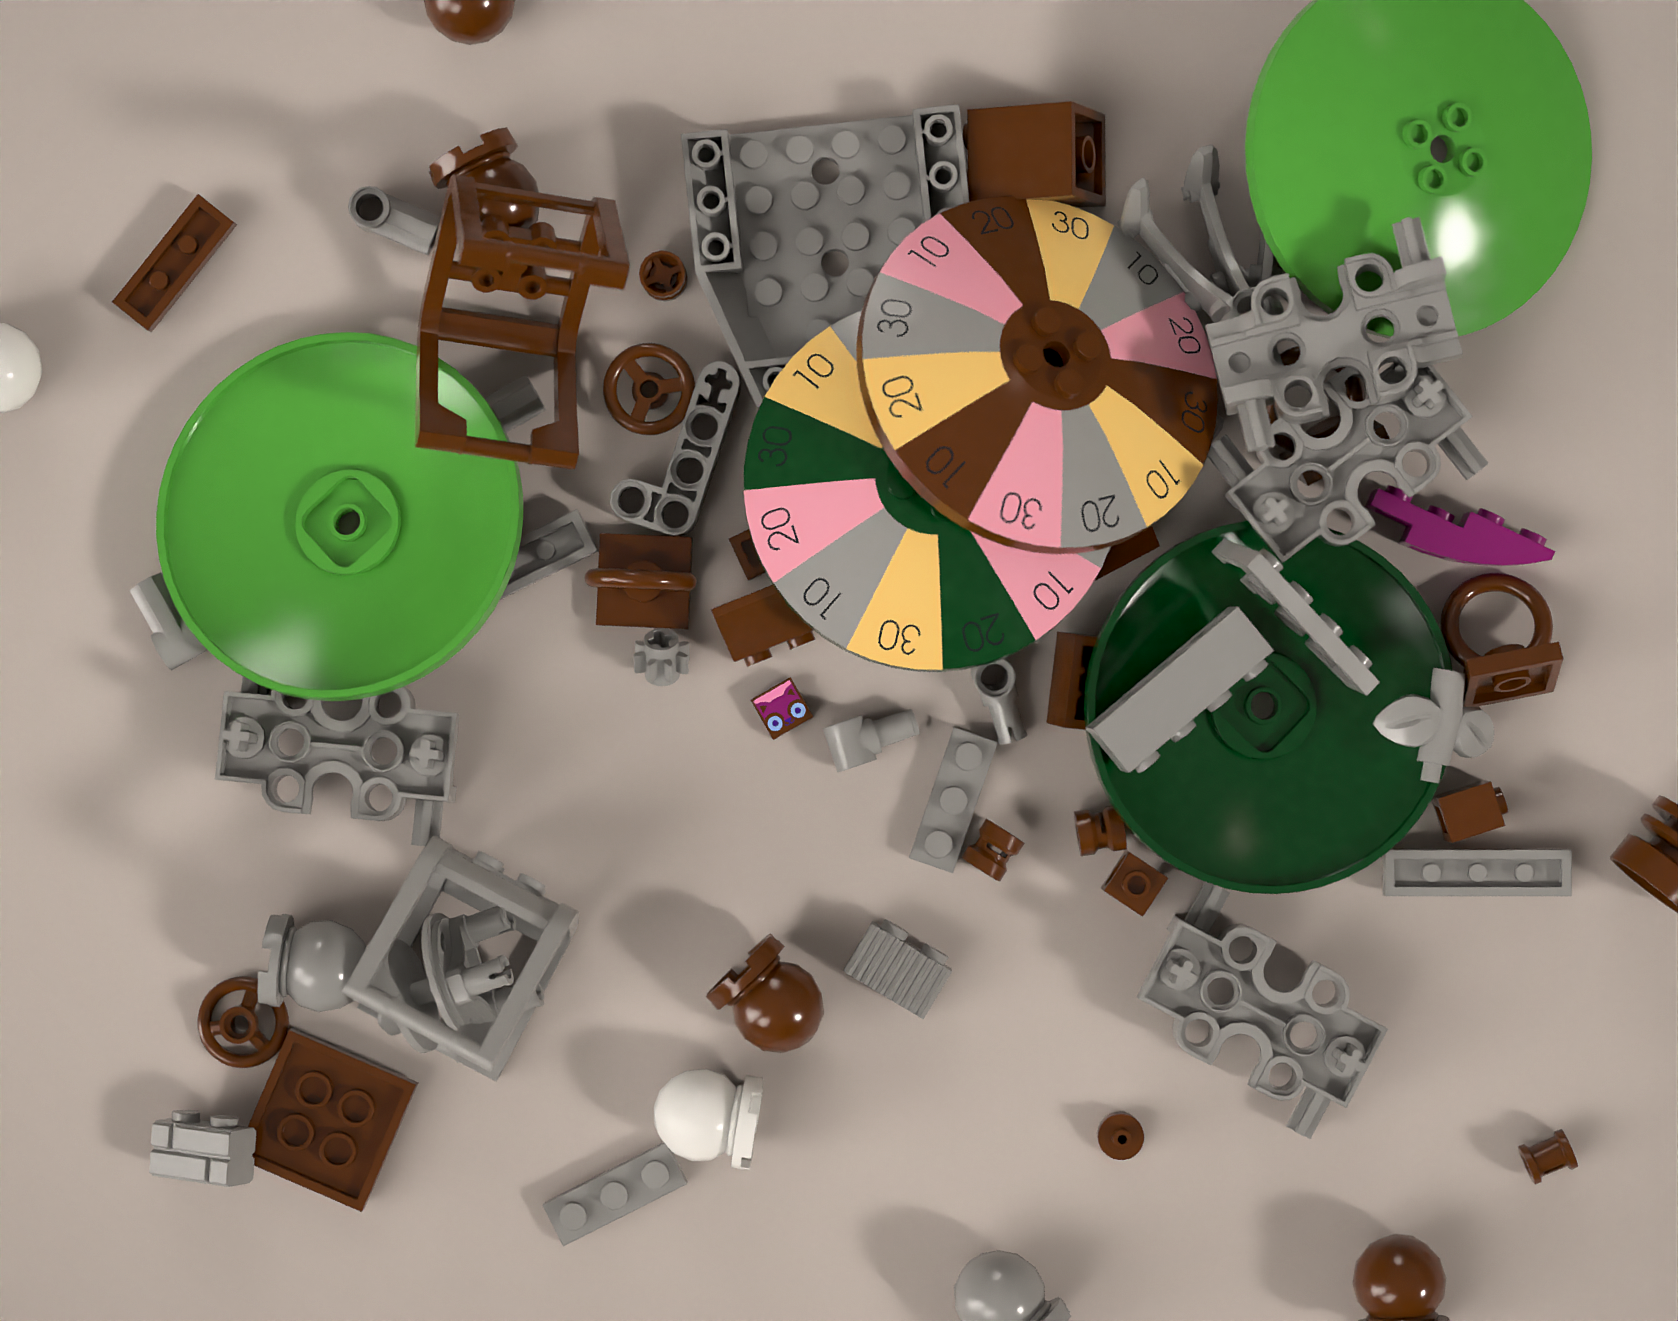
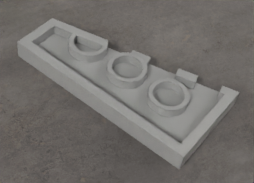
[1212,538,1379,696]

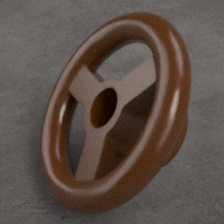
[603,343,695,435]
[197,976,289,1068]

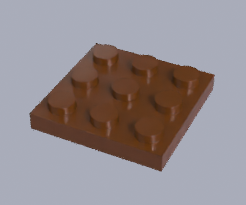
[248,1028,419,1212]

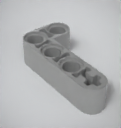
[610,361,741,537]

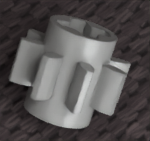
[634,628,690,686]

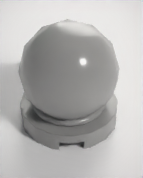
[257,914,366,1012]
[954,1250,1071,1321]

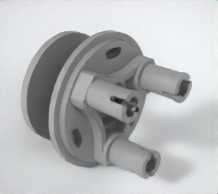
[377,906,544,1053]

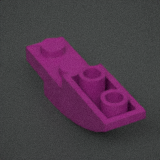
[1365,485,1556,566]

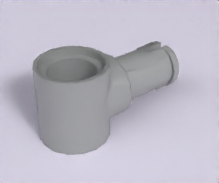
[971,657,1027,744]
[823,709,920,772]

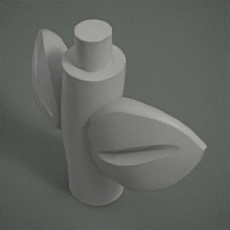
[1373,668,1494,783]

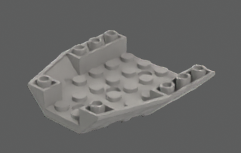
[681,104,969,408]

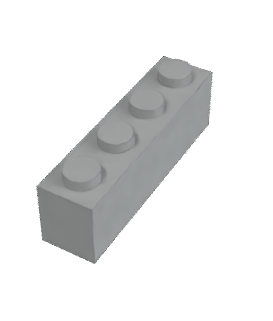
[1085,607,1274,773]

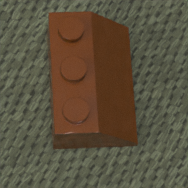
[711,585,816,667]

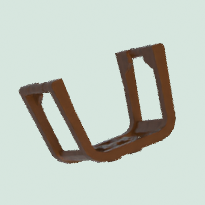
[415,174,629,470]

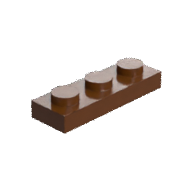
[112,194,237,332]

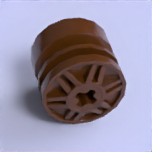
[1610,795,1678,913]

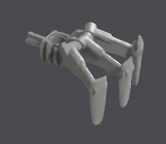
[1117,145,1284,365]

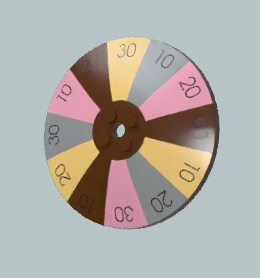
[856,196,1218,554]

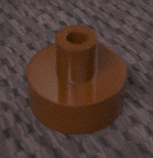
[1097,1112,1144,1160]

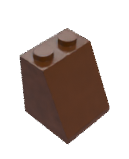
[963,101,1106,207]

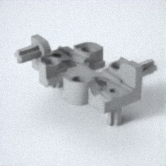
[1206,217,1462,452]
[1207,363,1489,564]
[215,677,459,846]
[1137,882,1388,1139]

